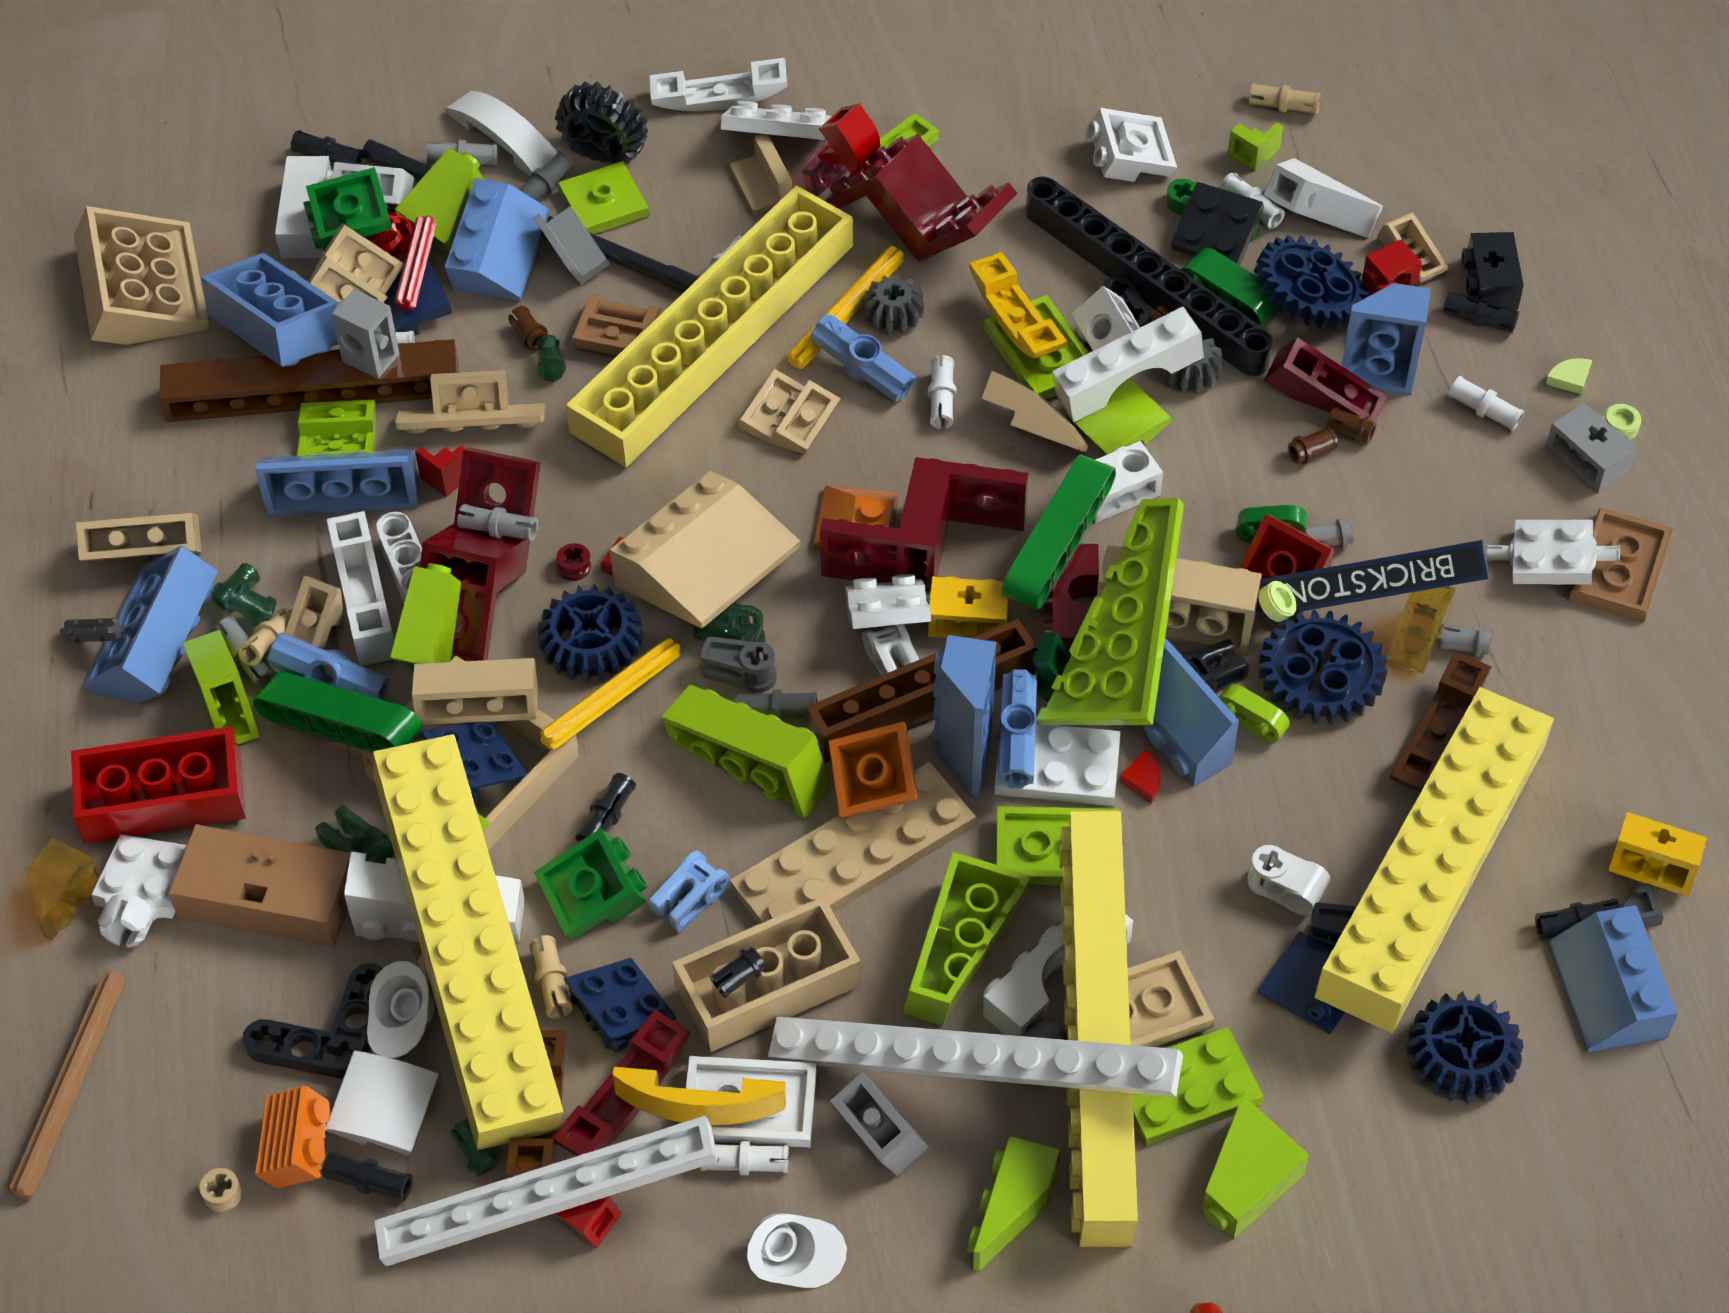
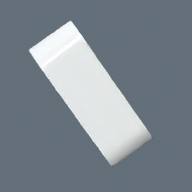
[376,512,422,605]

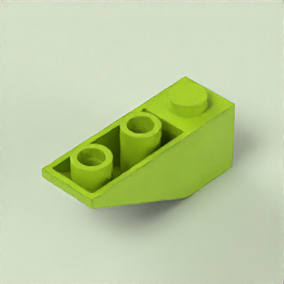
[967,1136,1060,1271]

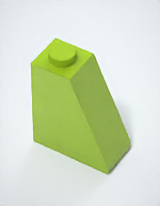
[395,147,484,256]
[390,563,461,672]
[182,630,260,745]
[1202,1097,1309,1239]

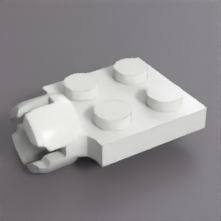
[92,834,187,947]

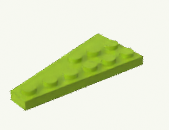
[1037,498,1184,725]

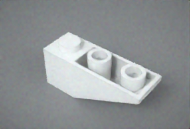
[1263,158,1383,238]

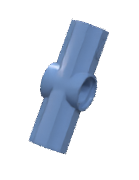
[810,314,916,403]
[267,632,389,700]
[999,669,1037,789]

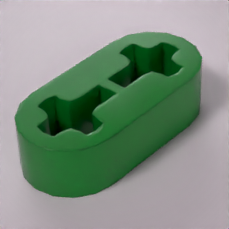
[1235,505,1308,543]

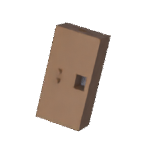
[169,824,351,947]

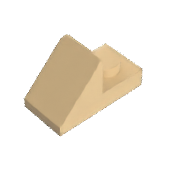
[285,576,345,650]

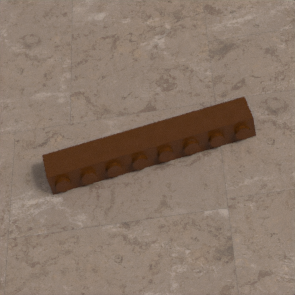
[160,339,459,422]

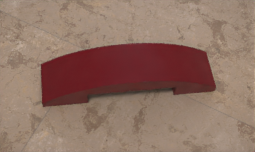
[552,1009,690,1156]

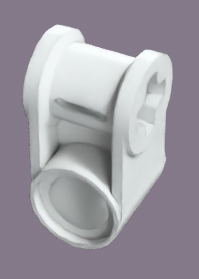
[1247,845,1330,916]

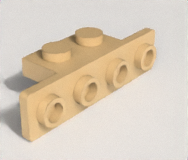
[395,370,546,434]

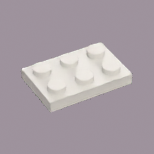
[721,101,832,140]
[994,723,1121,806]
[686,1056,817,1148]

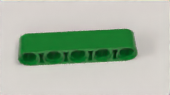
[1001,454,1116,610]
[253,671,422,753]

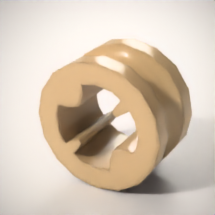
[199,1168,242,1213]

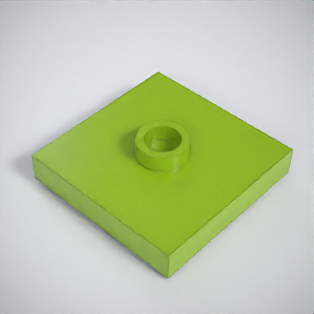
[558,161,650,234]

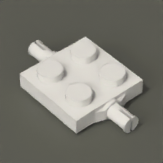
[1487,519,1620,585]

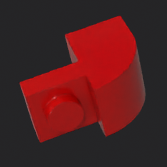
[817,103,880,174]

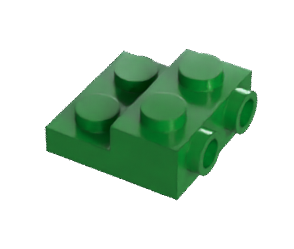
[303,167,393,252]
[534,828,648,941]

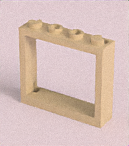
[361,656,579,851]

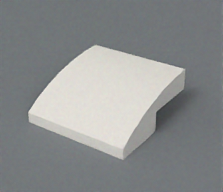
[325,1051,439,1156]

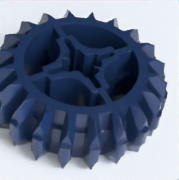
[537,584,643,683]
[1406,990,1524,1104]

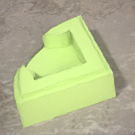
[1546,358,1592,395]

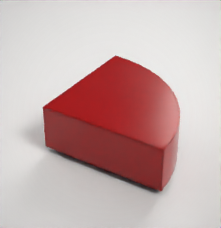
[1120,749,1161,804]

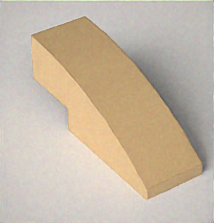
[981,371,1088,453]

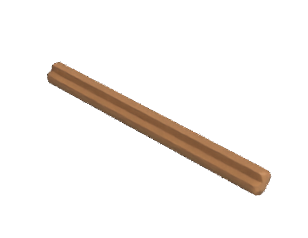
[9,971,126,1199]

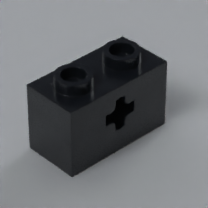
[1461,232,1524,310]

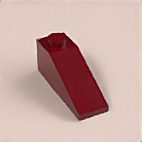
[1264,337,1388,422]

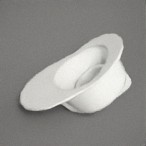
[367,961,435,1058]
[746,1213,847,1288]

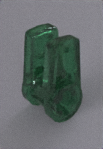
[693,603,766,643]
[315,805,395,863]

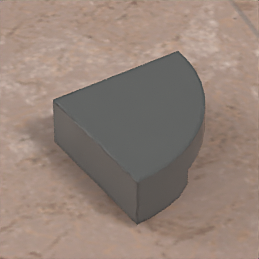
[1622,884,1664,927]

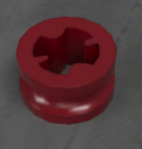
[556,543,591,581]

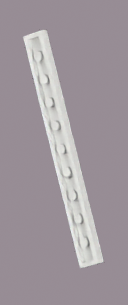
[768,1016,1183,1097]

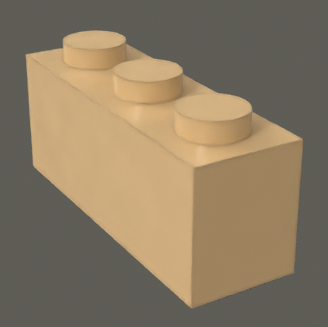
[76,513,201,562]
[412,658,538,725]

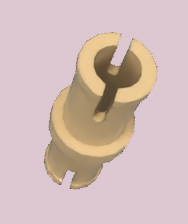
[1249,83,1321,115]
[238,608,292,666]
[529,935,573,1019]

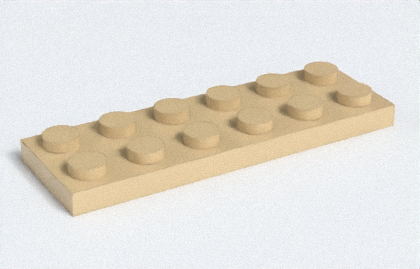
[730,761,976,924]

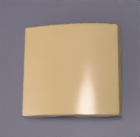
[309,223,404,303]
[737,369,841,454]

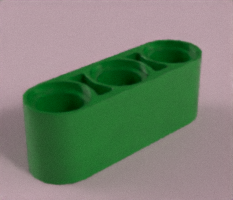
[1180,248,1281,327]

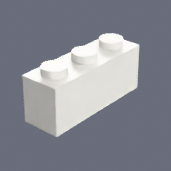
[275,156,333,258]

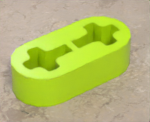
[1219,684,1290,743]

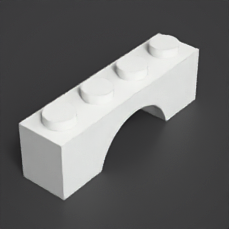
[1052,307,1204,422]
[327,511,394,666]
[983,914,1133,1036]

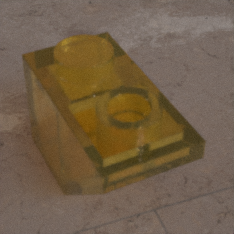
[1387,586,1456,673]
[28,838,100,941]

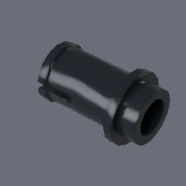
[709,947,766,998]

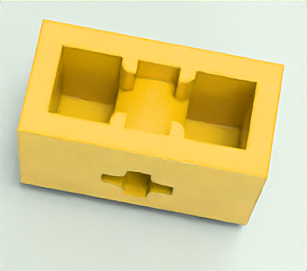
[928,576,1009,638]
[1608,812,1707,897]

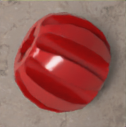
[364,211,413,262]

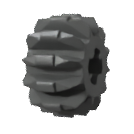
[863,273,924,335]
[1161,338,1223,394]

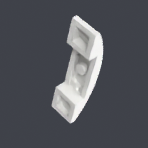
[649,58,788,112]
[445,91,557,177]

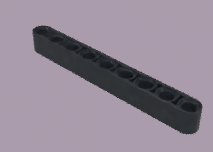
[1026,176,1273,376]

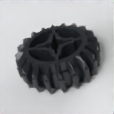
[554,81,649,164]

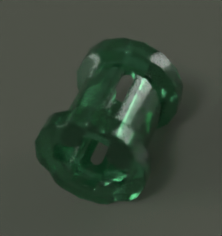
[224,580,277,627]

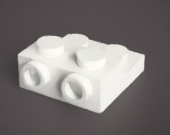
[1086,108,1177,182]
[845,574,931,629]

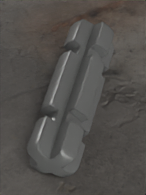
[60,618,125,643]

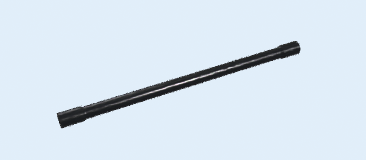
[362,139,699,293]

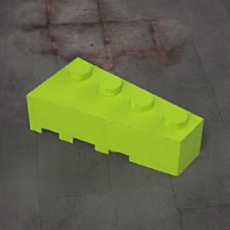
[662,684,832,820]
[903,851,1032,1026]

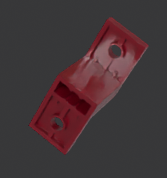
[824,134,1018,262]
[420,447,541,661]
[820,457,1029,592]

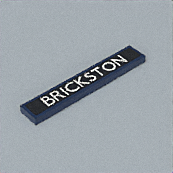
[1256,540,1490,619]

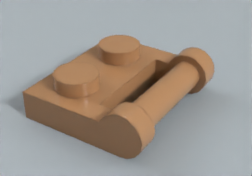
[572,294,662,356]

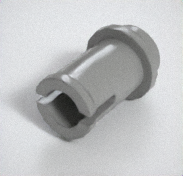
[1306,519,1353,549]
[1441,625,1492,658]

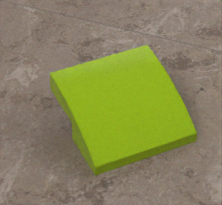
[1064,378,1173,455]
[297,399,376,456]

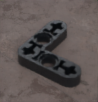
[242,963,383,1079]

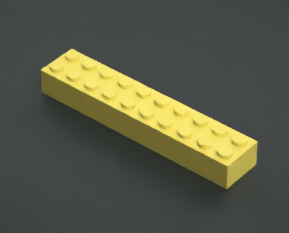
[566,185,853,468]
[1314,687,1554,1034]
[373,734,564,1151]
[1059,811,1138,1247]

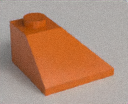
[813,485,899,554]
[829,721,918,819]

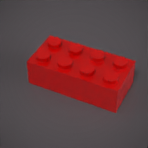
[71,726,246,844]

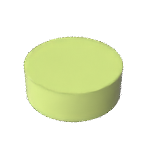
[1604,404,1641,439]
[1258,581,1296,622]

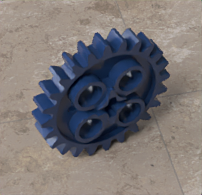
[1254,235,1369,330]
[1259,610,1387,725]

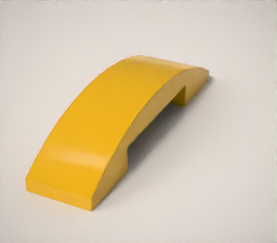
[969,251,1067,359]
[613,1067,787,1125]

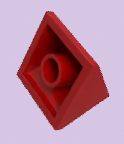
[1239,514,1334,616]

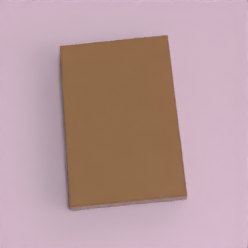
[1569,507,1673,623]

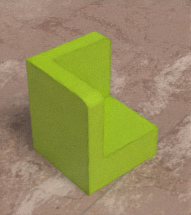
[1228,122,1283,171]

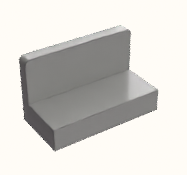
[533,206,610,285]

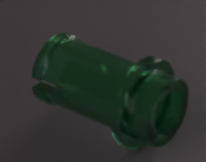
[536,335,566,382]
[211,563,260,610]
[449,1118,499,1176]

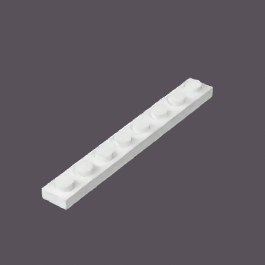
[375,1116,718,1266]

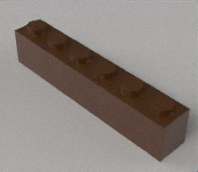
[806,619,1037,763]

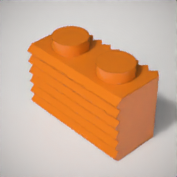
[255,1085,330,1189]

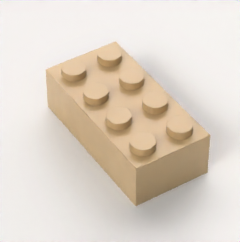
[1097,545,1262,656]
[672,896,861,1053]

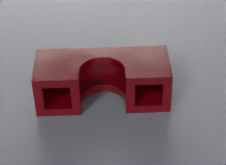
[1044,544,1099,655]

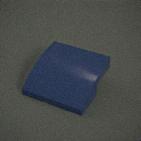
[384,259,452,336]

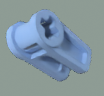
[649,851,730,933]

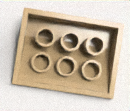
[74,206,209,345]
[610,471,801,629]

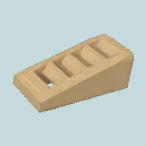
[1377,212,1450,285]

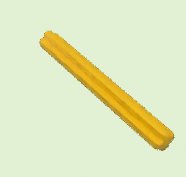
[788,246,904,370]
[539,638,681,750]

